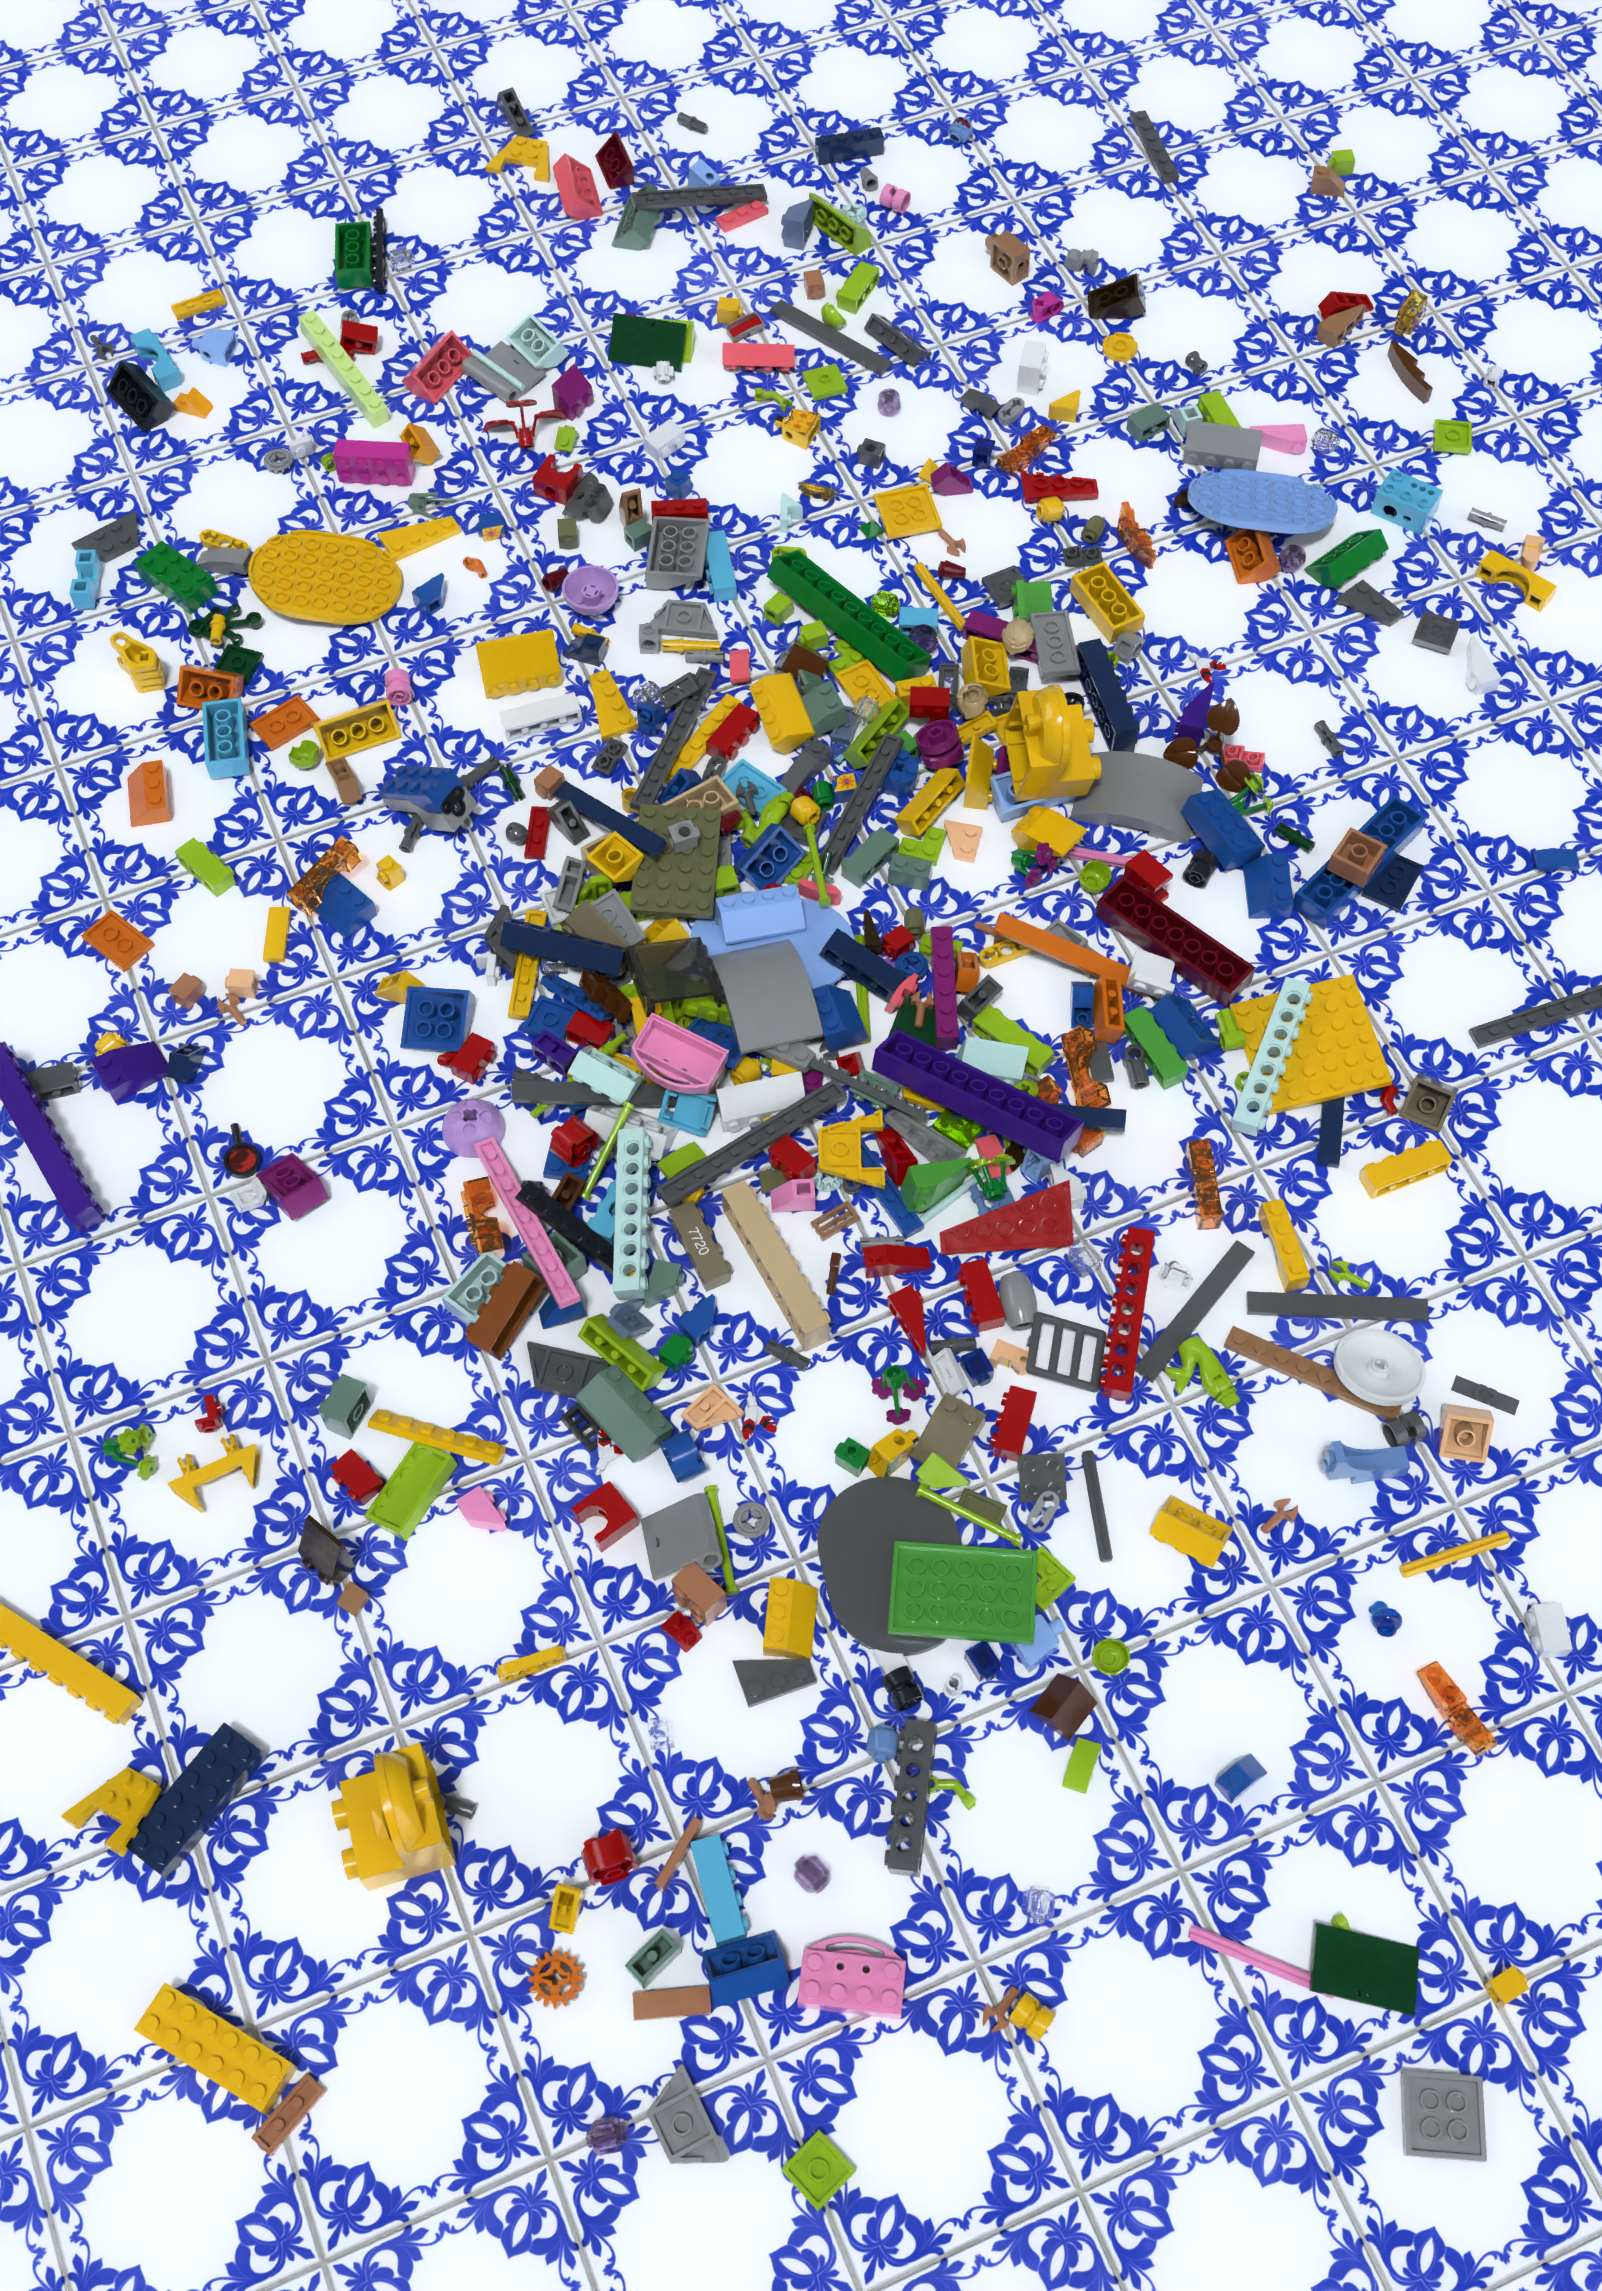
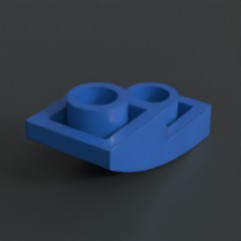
[1533,848,1580,873]

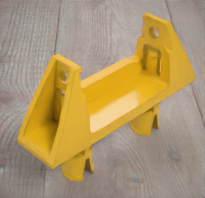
[167,1434,261,1513]

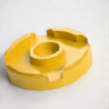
[1102,332,1138,362]

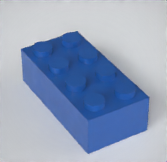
[1180,788,1265,870]

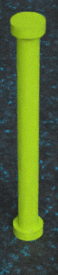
[803,824,831,906]
[579,1101,635,1200]
[915,1483,1023,1547]
[704,1485,739,1596]

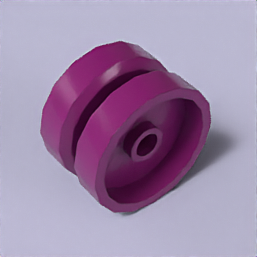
[915,719,965,769]

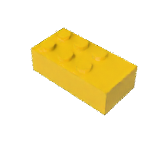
[1069,561,1145,644]

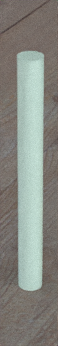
[471,349,525,391]
[919,1169,985,1224]

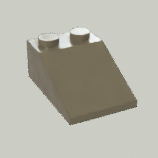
[910,1392,986,1469]

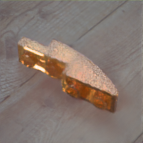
[996,424,1057,473]
[1117,501,1157,569]
[1416,1660,1498,1758]

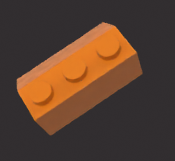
[1224,528,1281,585]
[176,664,244,710]
[127,759,172,827]

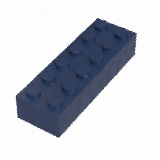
[1077,638,1140,752]
[126,1722,267,1881]

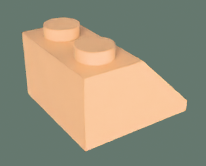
[1438,1403,1495,1463]

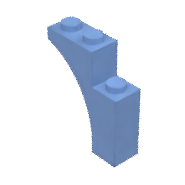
[1321,1440,1410,1484]

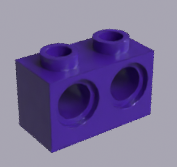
[531,1029,578,1078]

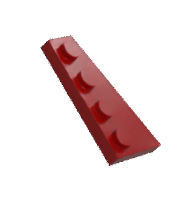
[1020,470,1099,503]

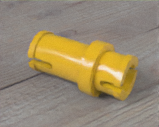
[209,614,226,645]

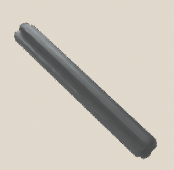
[1081,1450,1113,1563]

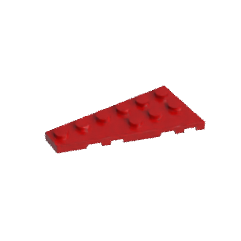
[939,1180,1074,1254]

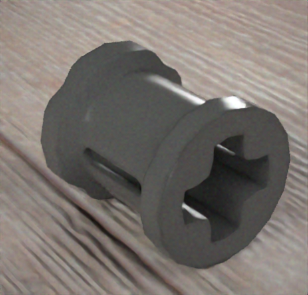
[1185,350,1208,375]

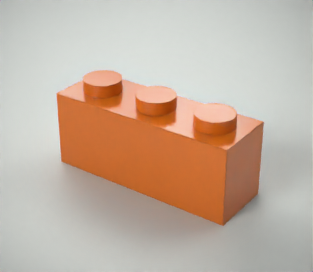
[1093,974,1125,1044]

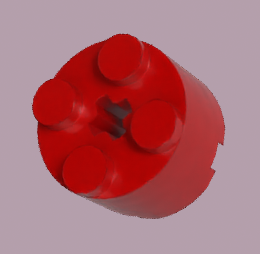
[549,1115,600,1168]
[581,1829,638,1886]

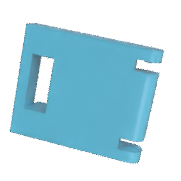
[657,1079,718,1137]

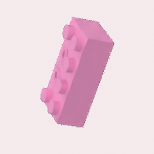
[631,1013,729,1096]
[797,1936,906,2020]

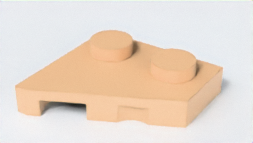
[944,819,983,863]
[680,1384,744,1432]

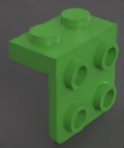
[1011,579,1053,622]

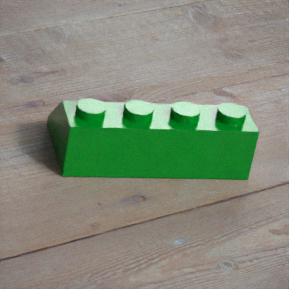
[1304,528,1389,589]

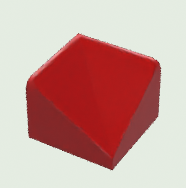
[836,1051,865,1076]

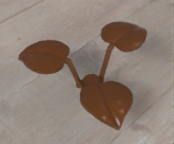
[1163,698,1251,793]

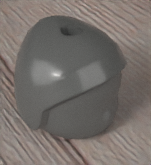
[505,822,529,845]

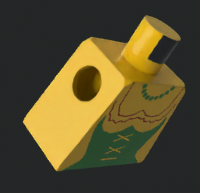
[867,1428,919,1478]

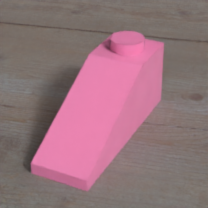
[1249,424,1308,454]

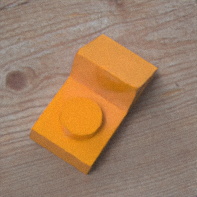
[173,387,214,419]

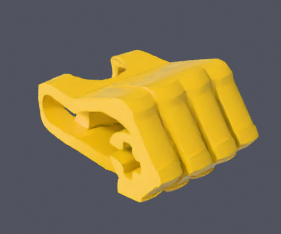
[109,631,166,693]

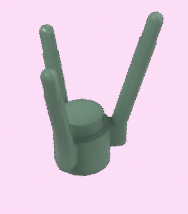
[408,492,456,520]

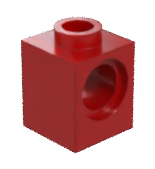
[882,924,915,961]

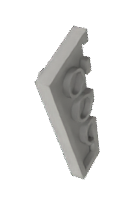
[884,1108,967,1163]

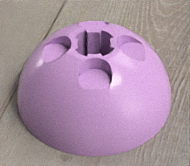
[562,565,619,616]
[442,1098,506,1158]

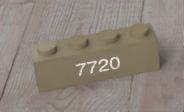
[668,1200,732,1292]

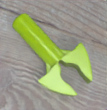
[1328,1261,1370,1290]

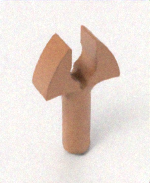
[938,529,966,557]
[974,921,1007,944]
[910,990,934,1028]
[218,993,247,1026]
[1261,1498,1298,1534]
[747,1778,777,1820]
[982,1987,1019,2033]

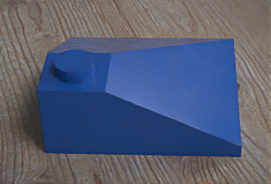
[400,986,476,1052]

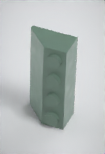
[611,182,661,251]
[575,1364,674,1464]

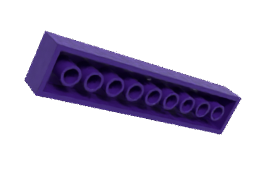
[871,1029,1084,1164]
[0,1041,105,1234]

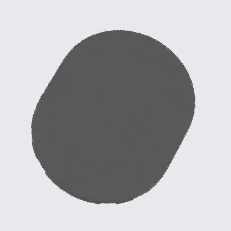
[817,1476,962,1656]

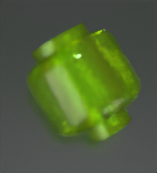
[871,590,900,618]

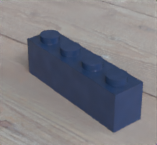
[815,127,884,166]
[819,928,906,1002]

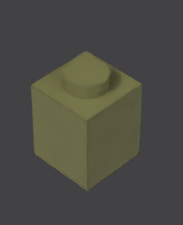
[557,518,578,549]

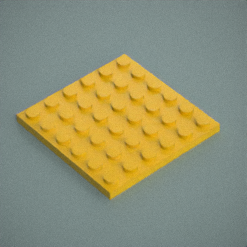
[1230,974,1392,1116]

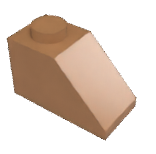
[1310,165,1345,198]

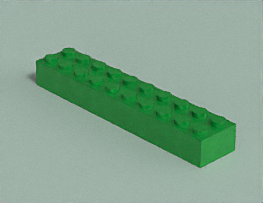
[766,550,932,682]

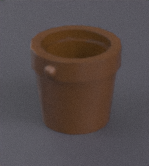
[769,1767,805,1804]

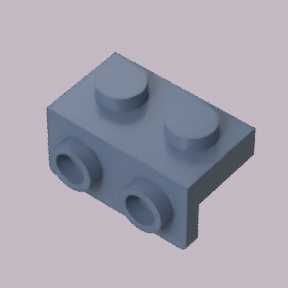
[606,1298,654,1339]

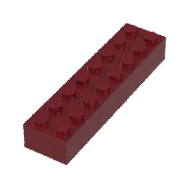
[1095,876,1256,1008]

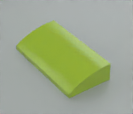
[364,1442,458,1541]

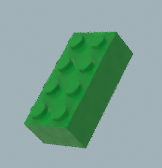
[334,221,373,289]
[134,541,219,615]

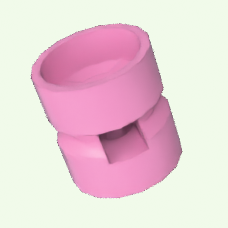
[879,183,911,214]
[384,668,412,706]

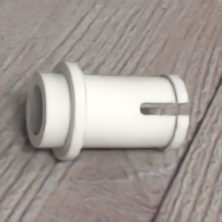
[943,1675,963,1699]

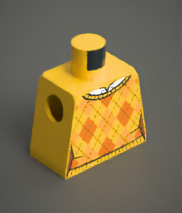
[775,409,821,450]

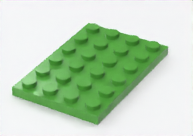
[888,1541,1038,1645]

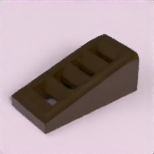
[863,911,882,956]

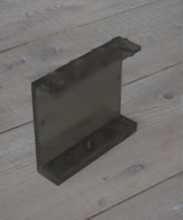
[626,937,724,1017]

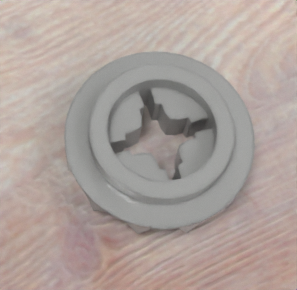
[263,449,293,473]
[733,1502,770,1539]

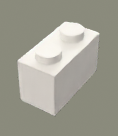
[643,419,686,462]
[1526,1602,1573,1658]

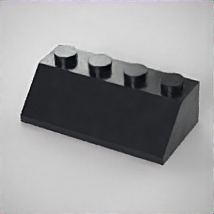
[106,360,176,432]

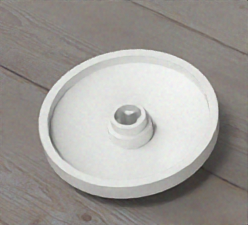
[1334,1328,1426,1406]

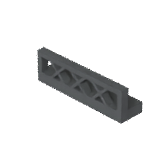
[864,313,932,367]

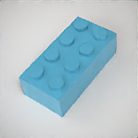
[202,697,250,779]

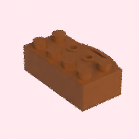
[465,1261,546,1361]

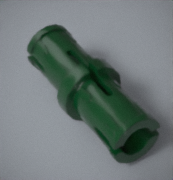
[499,764,525,802]
[1275,822,1316,854]

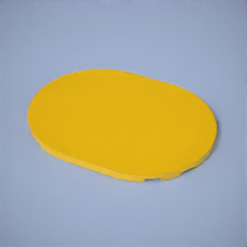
[248,530,402,625]

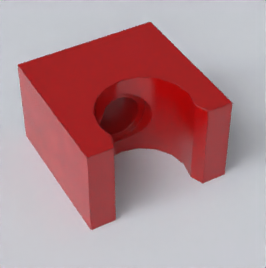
[532,454,584,506]
[1123,849,1174,903]
[571,1481,639,1553]

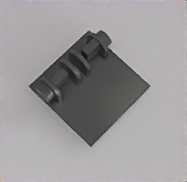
[1017,1453,1067,1503]

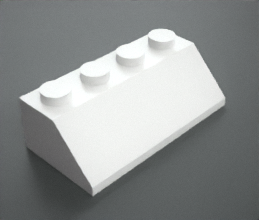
[716,1071,805,1132]
[584,1105,679,1161]

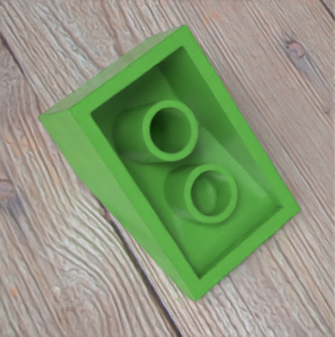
[900,1157,972,1212]

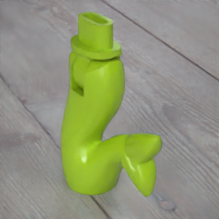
[733,791,795,849]
[1164,1335,1241,1410]

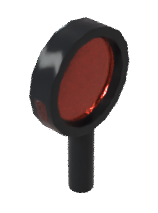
[223,1123,261,1179]

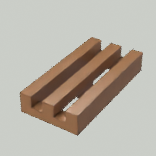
[810,1201,859,1242]

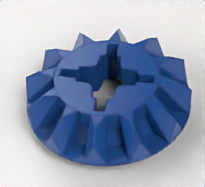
[895,951,928,980]

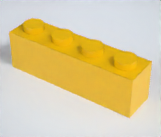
[894,768,965,836]
[1359,1139,1453,1200]

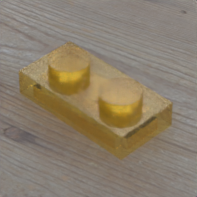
[798,482,839,500]

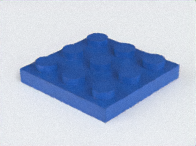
[686,1017,748,1069]

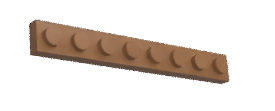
[1223,1325,1402,1421]

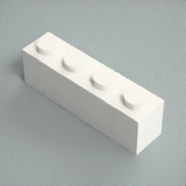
[499,692,583,742]

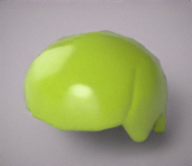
[821,302,847,329]
[288,740,319,769]
[1079,860,1112,893]
[1092,1638,1130,1676]

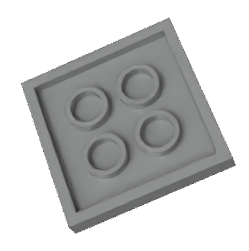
[1401,2070,1487,2163]

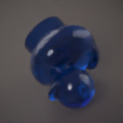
[1368,1600,1403,1637]

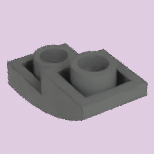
[960,388,1001,419]
[1062,544,1103,567]
[591,737,629,775]

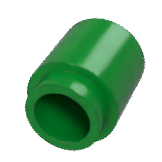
[811,780,834,811]

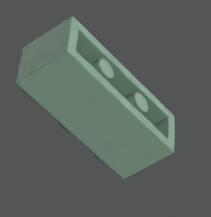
[841,827,900,889]

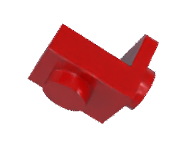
[194,1394,224,1433]
[660,1610,702,1653]

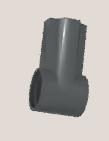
[1122,1044,1150,1090]

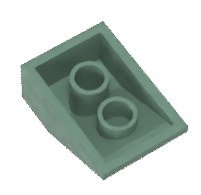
[802,680,849,741]

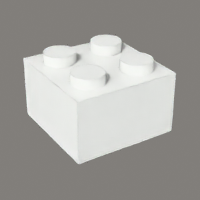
[1016,340,1049,396]

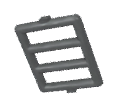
[1026,1312,1106,1393]

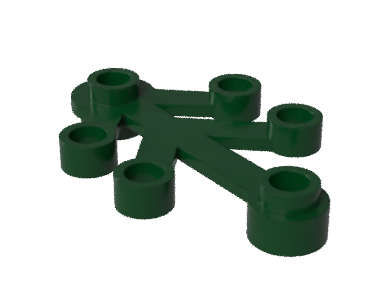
[188,604,263,649]

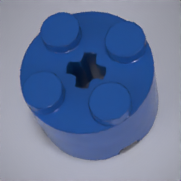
[880,749,919,798]
[659,1428,708,1483]

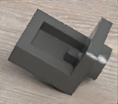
[1006,666,1029,696]

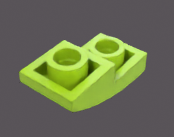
[657,1141,707,1180]
[1062,1737,1102,1794]

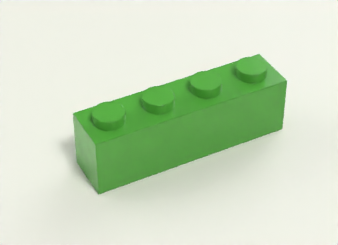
[1123,1006,1189,1090]

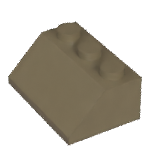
[560,899,630,948]

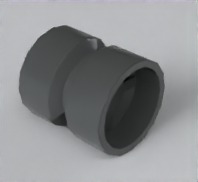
[1382,1411,1427,1447]

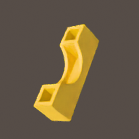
[1475,550,1557,612]
[1258,1199,1311,1292]

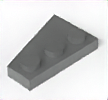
[1335,579,1404,627]

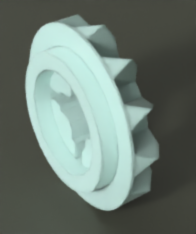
[840,202,867,223]
[810,1163,843,1192]

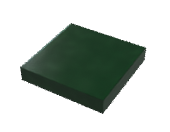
[213,643,264,686]

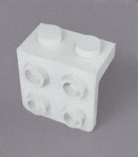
[1126,949,1175,999]

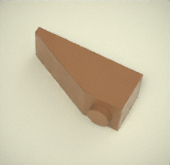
[1316,304,1366,349]
[619,488,643,528]
[325,756,362,805]

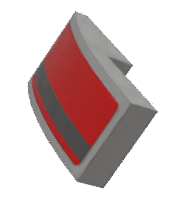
[724,311,766,343]

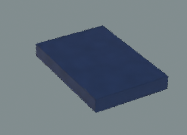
[1361,855,1424,913]

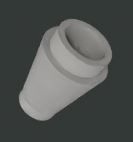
[860,167,878,190]

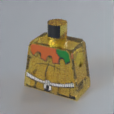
[1394,289,1428,336]

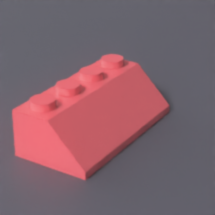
[552,153,603,220]
[402,330,475,404]
[722,342,796,371]

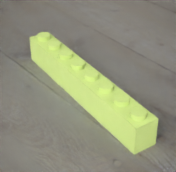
[298,309,389,429]

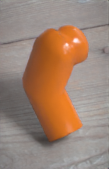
[463,556,488,579]

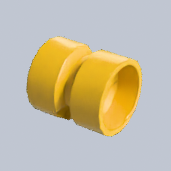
[1008,1992,1057,2043]

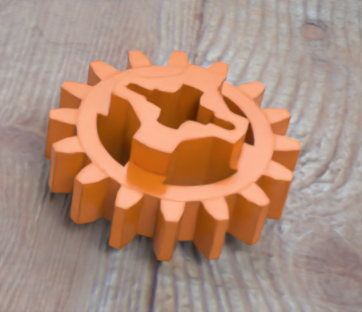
[528,1949,585,2010]

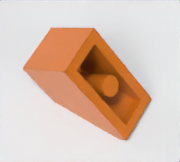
[955,951,980,994]

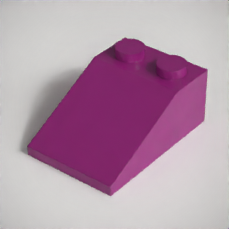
[255,1153,329,1221]

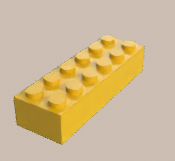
[133,1982,298,2116]

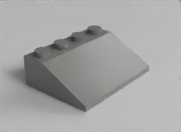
[645,516,710,590]

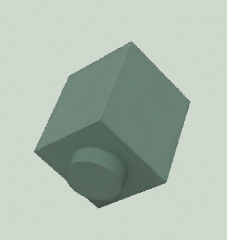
[623,518,652,552]

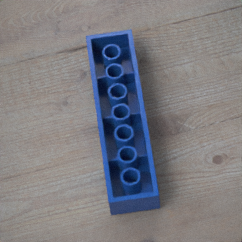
[1293,794,1427,929]

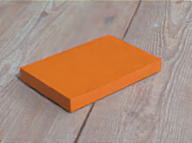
[249,695,320,752]
[81,909,155,973]

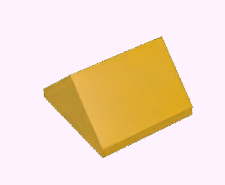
[585,831,644,883]

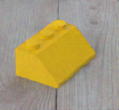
[960,636,1011,697]
[963,735,997,810]
[626,918,690,977]
[1149,1495,1234,1568]
[763,1577,818,1660]

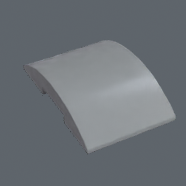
[1070,751,1204,845]
[708,939,823,1054]

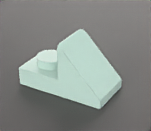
[780,492,803,533]

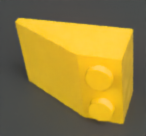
[1010,806,1087,857]

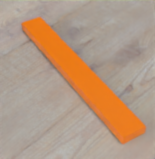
[992,912,1147,997]

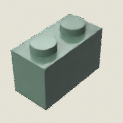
[1126,402,1170,443]
[888,853,933,891]
[624,1928,681,1989]

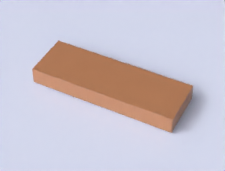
[655,1817,703,1893]
[632,1986,712,2021]
[251,2073,327,2156]

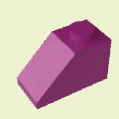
[930,462,974,496]

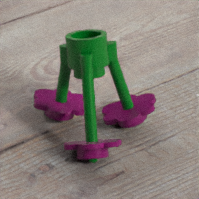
[1011,842,1060,889]
[871,1365,927,1425]

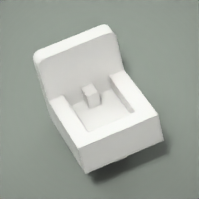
[288,429,315,460]
[475,953,501,987]
[229,1177,267,1213]

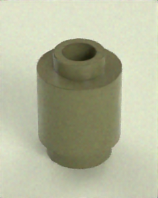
[1081,515,1105,543]
[904,907,925,939]

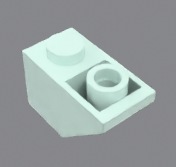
[1170,405,1203,438]

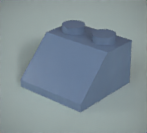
[781,199,813,251]

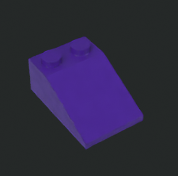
[1173,683,1215,753]
[91,1041,168,1104]

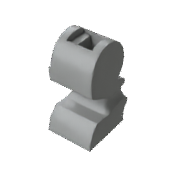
[1064,248,1099,276]

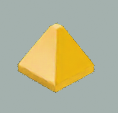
[918,458,939,484]

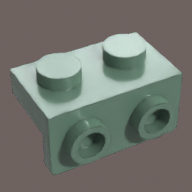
[849,1068,901,1111]

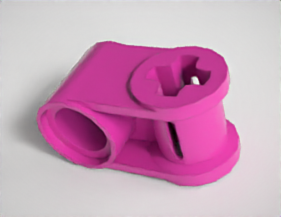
[1030,291,1064,323]

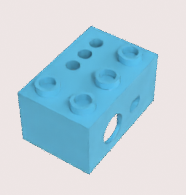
[1371,468,1444,535]

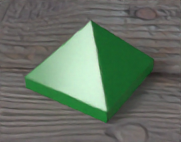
[859,519,884,540]

